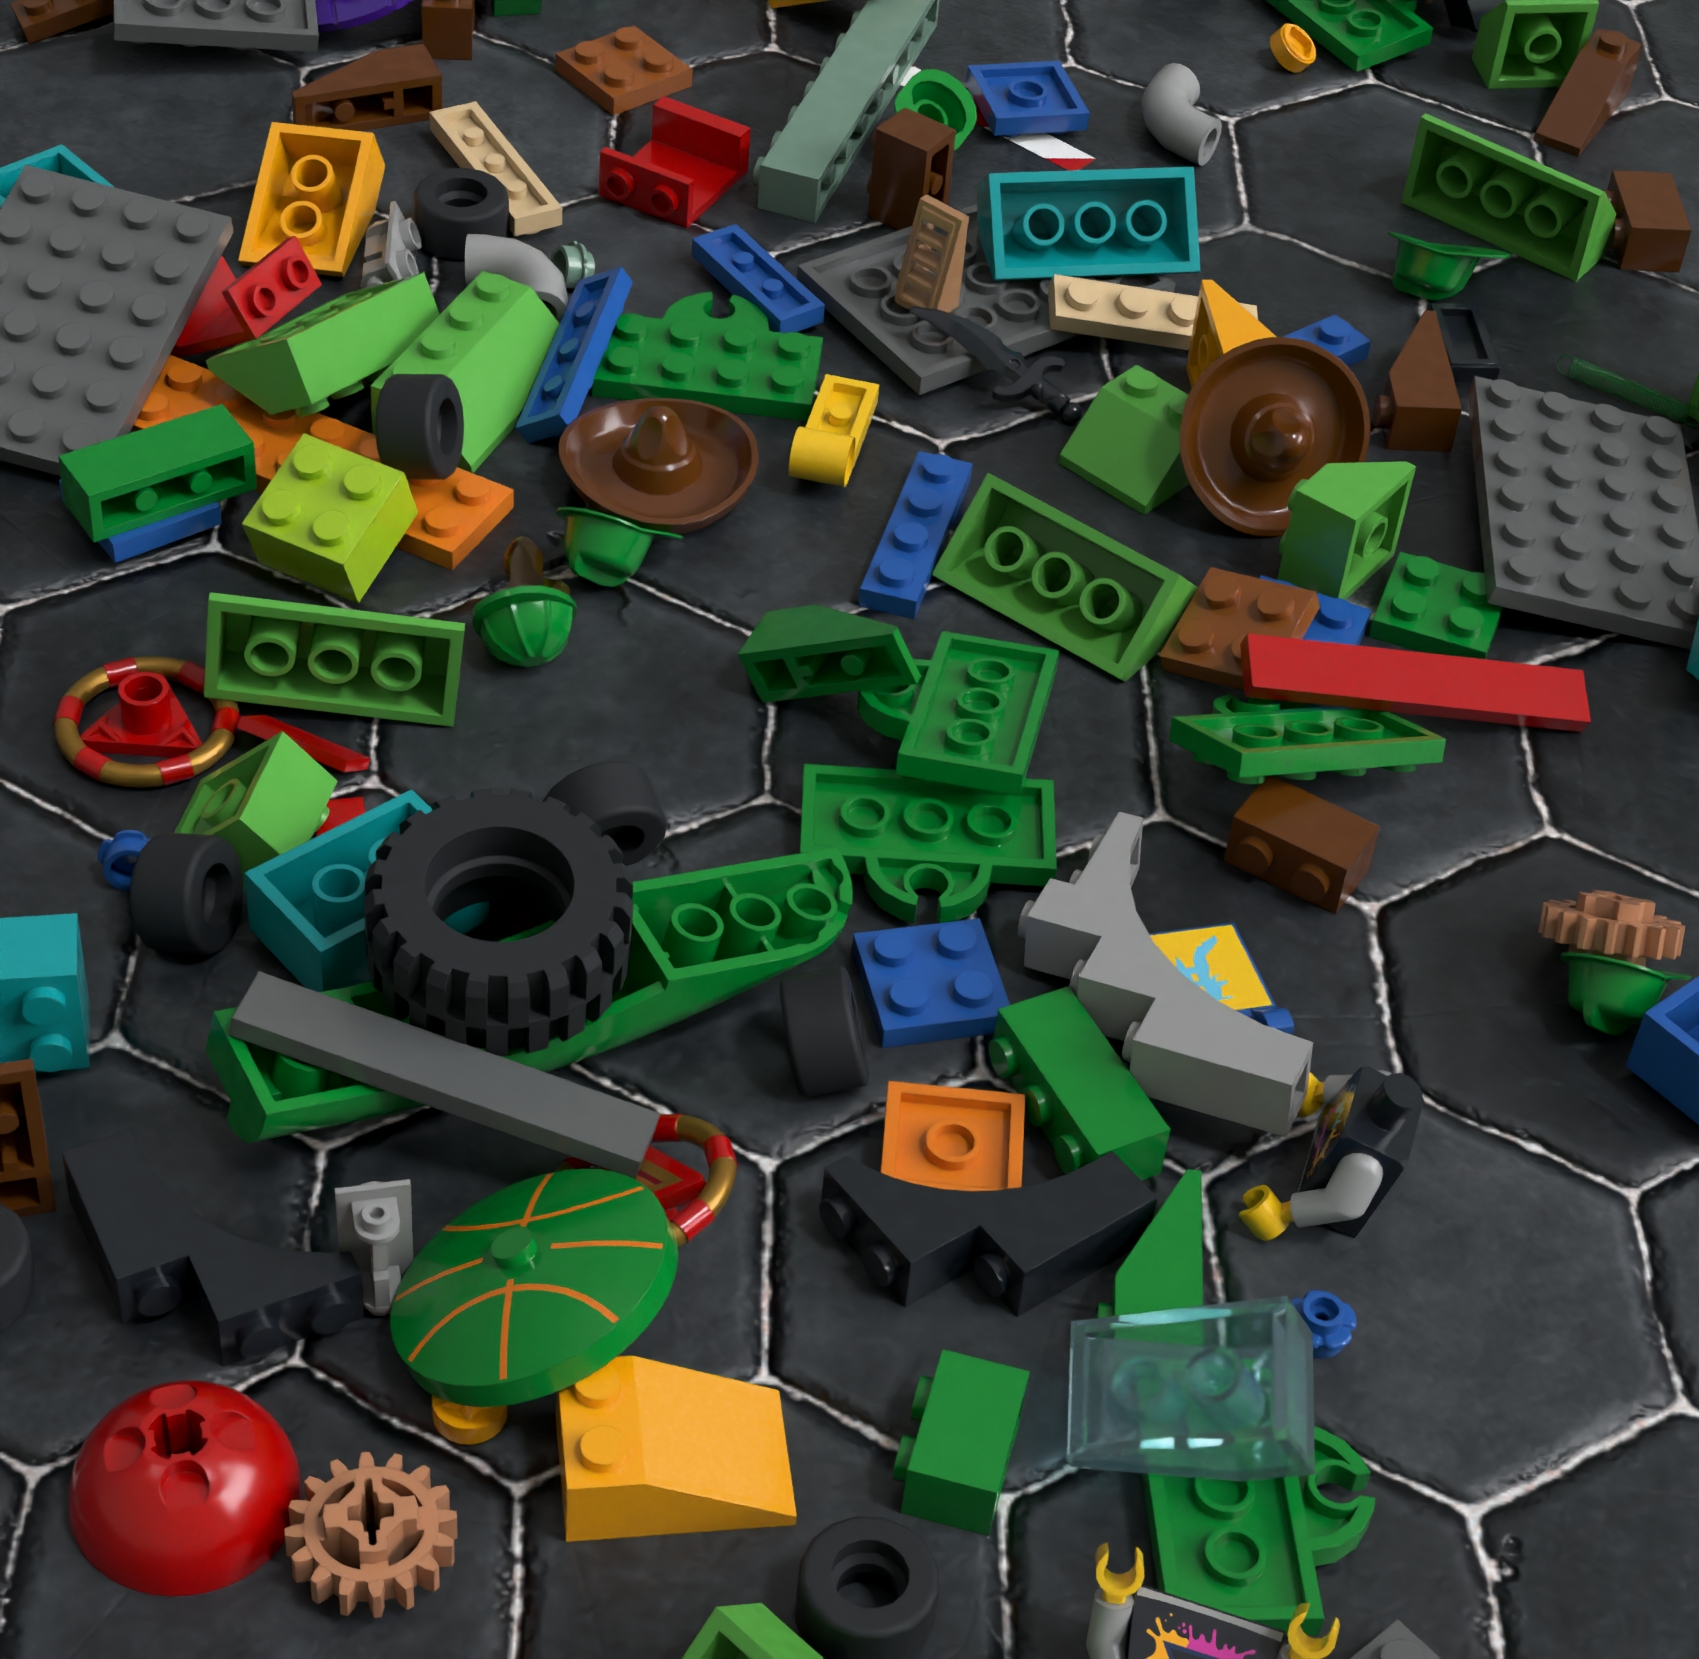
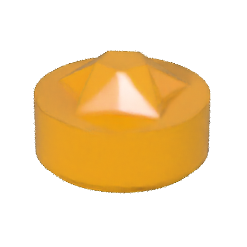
[1270,23,1316,73]
[432,1395,508,1445]

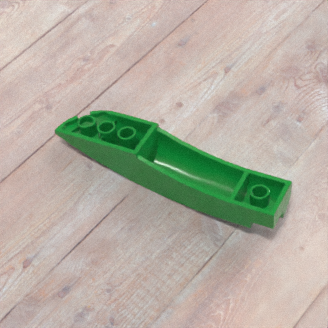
[205,847,853,1143]

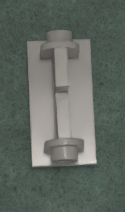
[361,201,421,289]
[335,1179,413,1316]

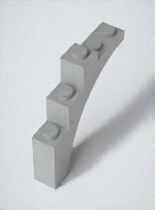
[1018,812,1313,1137]

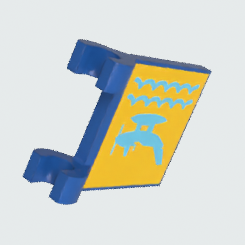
[1149,923,1294,1034]

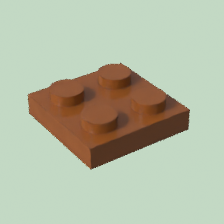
[555,26,693,116]
[1159,567,1320,690]

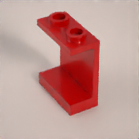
[599,96,751,228]
[170,236,322,358]

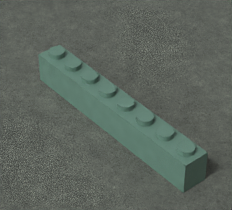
[752,0,940,223]

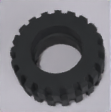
[364,788,634,1056]

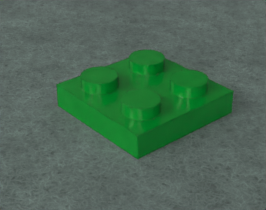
[1369,552,1504,659]

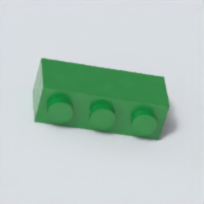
[58,404,257,542]
[989,986,1171,1181]

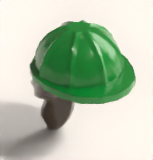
[471,536,577,668]

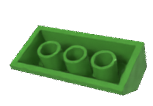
[1401,113,1616,282]
[371,271,560,473]
[205,272,440,418]
[931,473,1198,682]
[204,592,465,727]

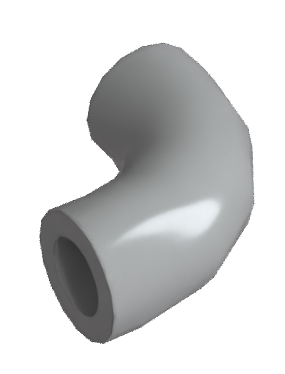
[1141,63,1222,166]
[465,234,569,323]

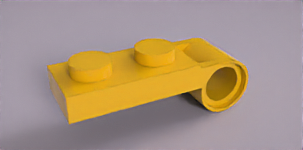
[789,374,879,487]

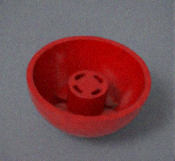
[68,1380,302,1597]

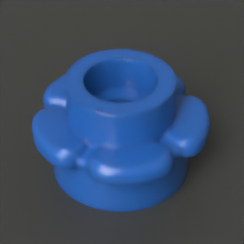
[98,830,151,891]
[1285,1290,1357,1359]

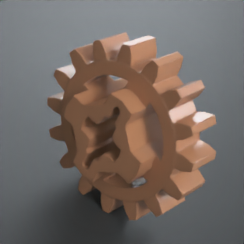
[1538,890,1685,967]
[285,1452,458,1618]

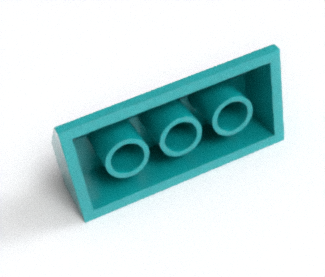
[976,167,1201,281]

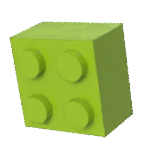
[242,433,418,603]

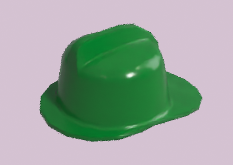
[893,69,977,151]
[1387,231,1510,300]
[555,507,684,587]
[1559,952,1693,1035]

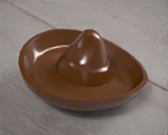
[1179,337,1370,537]
[559,398,759,535]

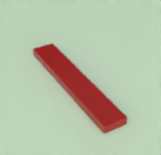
[1240,633,1591,732]

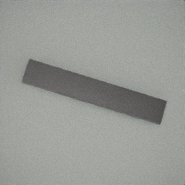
[229,971,661,1179]

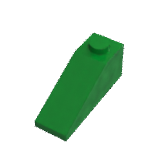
[738,604,921,703]
[1093,1169,1203,1380]

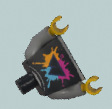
[1238,1067,1424,1241]
[1086,1543,1340,1659]

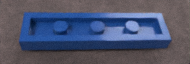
[515,266,633,444]
[858,451,973,619]

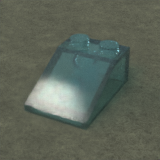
[1067,1296,1315,1481]

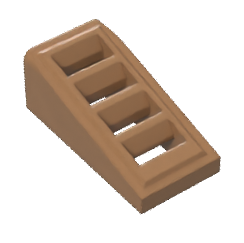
[895,194,969,313]

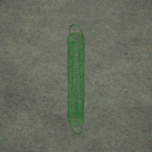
[1557,355,1699,426]

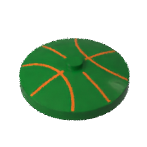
[390,1169,679,1407]

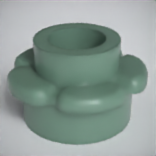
[550,241,595,292]

